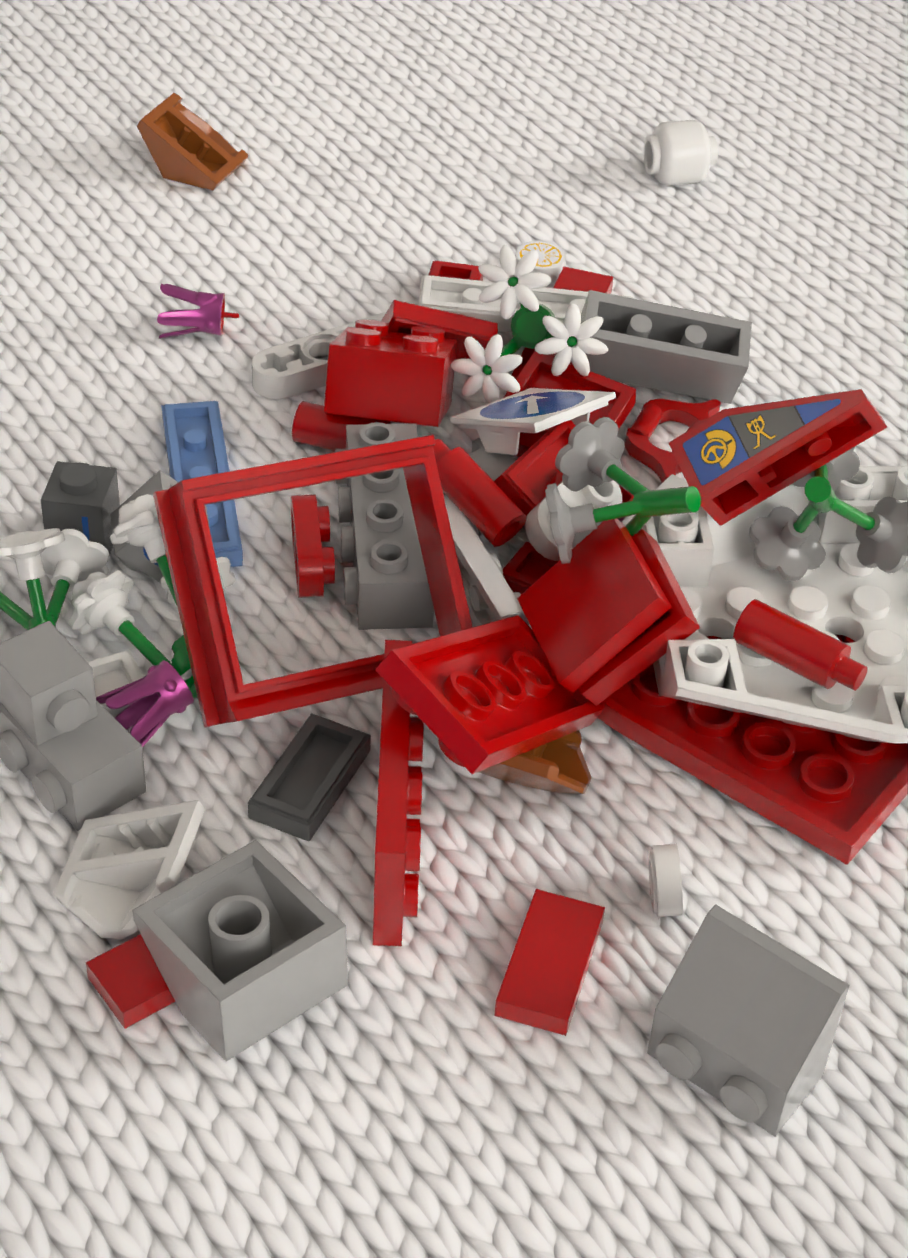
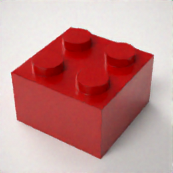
[324,320,458,427]

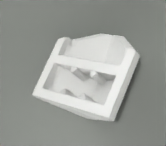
[53,800,205,939]

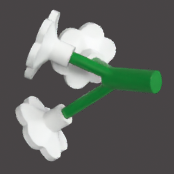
[0,528,109,630]

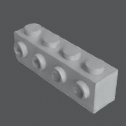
[335,422,434,630]

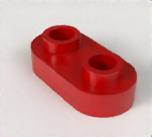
[291,494,335,598]

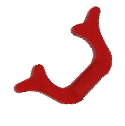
[625,398,721,484]

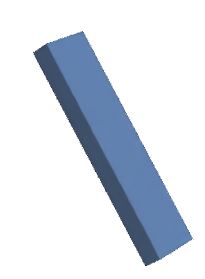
[161,401,243,567]

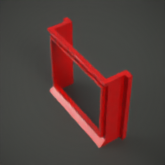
[153,434,473,728]

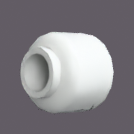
[644,120,718,185]

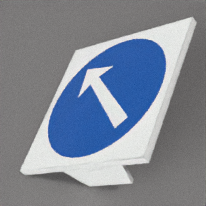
[450,388,616,455]

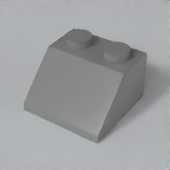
[132,840,348,1061]
[647,904,850,1137]

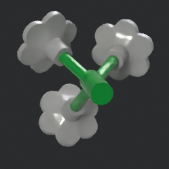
[545,417,701,564]
[749,447,908,581]

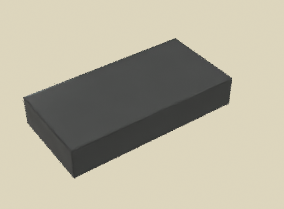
[248,713,371,842]

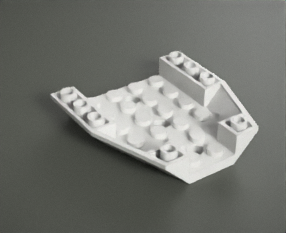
[642,465,908,743]

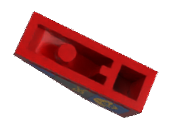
[669,389,887,526]

